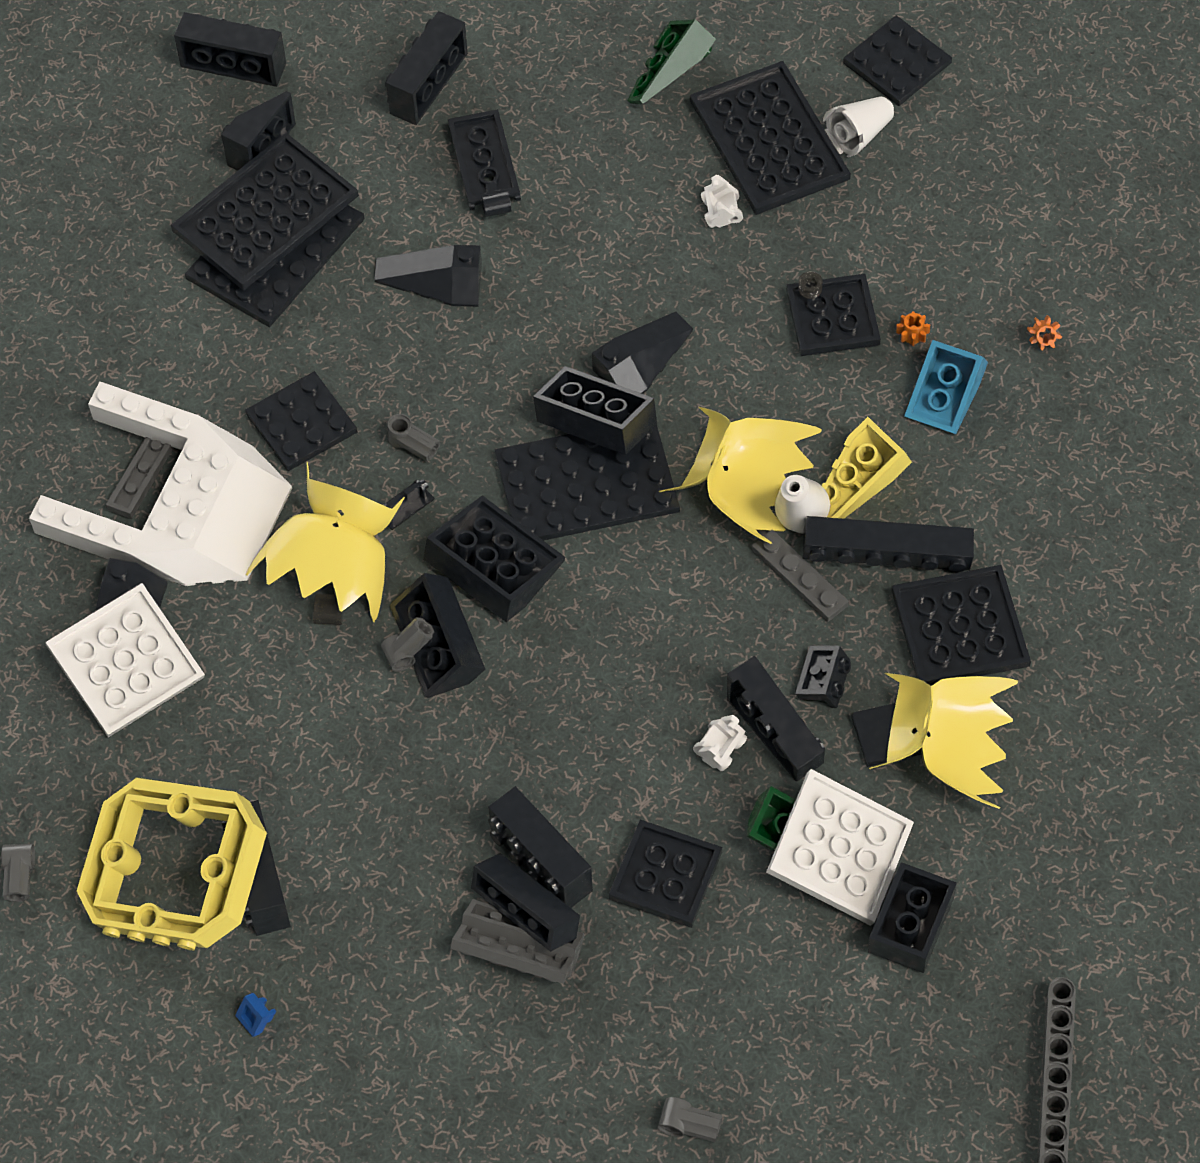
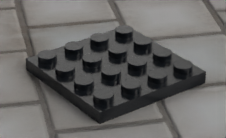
[892,565,1031,686]

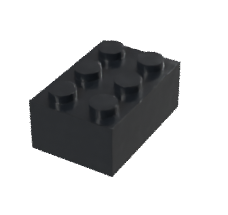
[868,862,957,973]

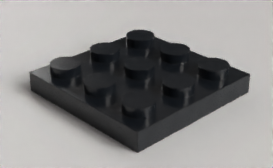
[843,15,952,106]
[786,274,881,356]
[245,371,358,471]
[609,819,722,928]

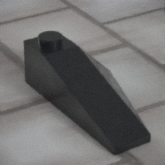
[374,245,482,307]
[95,558,168,612]

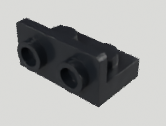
[795,646,851,708]

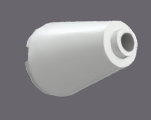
[823,97,894,157]
[775,475,831,534]

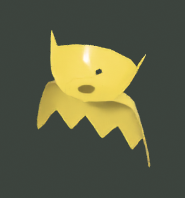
[659,407,822,544]
[245,462,405,622]
[869,673,1018,809]

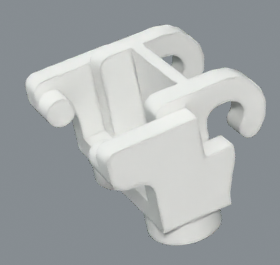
[701,175,743,228]
[693,715,747,771]

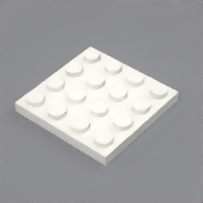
[46,583,205,737]
[766,769,914,926]

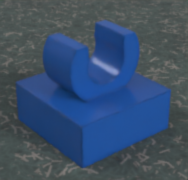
[235,993,276,1037]

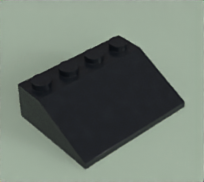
[423,495,565,622]

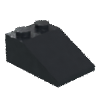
[221,91,296,171]

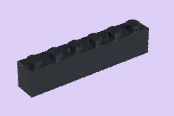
[803,516,974,572]

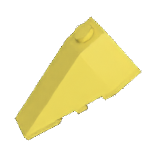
[822,417,912,519]

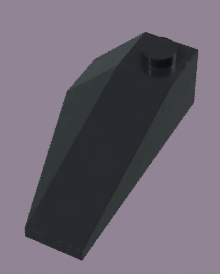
[592,312,693,394]

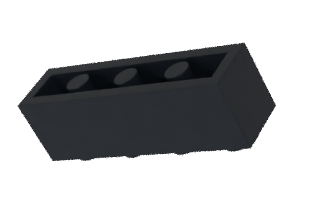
[471,853,580,952]

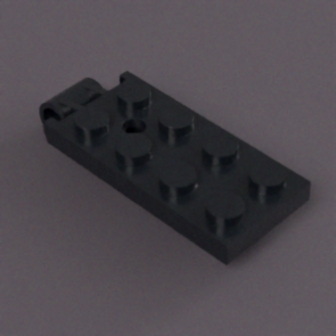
[448,109,521,217]

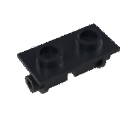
[382,479,435,530]

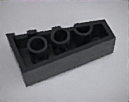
[727,656,825,782]

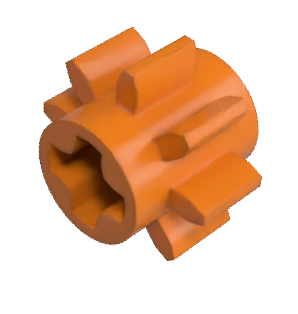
[896,311,930,346]
[1027,315,1062,351]

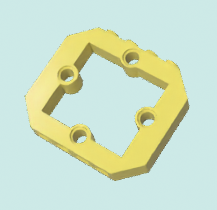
[77,778,267,951]

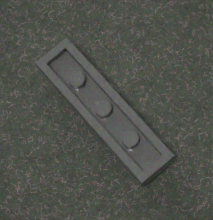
[106,437,174,519]
[752,529,849,622]

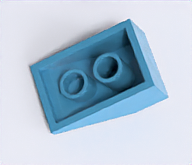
[904,340,988,434]

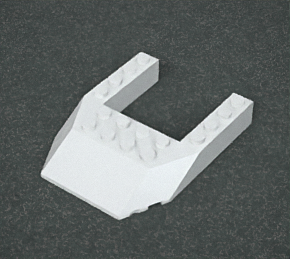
[29,382,292,586]

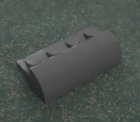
[451,899,585,984]

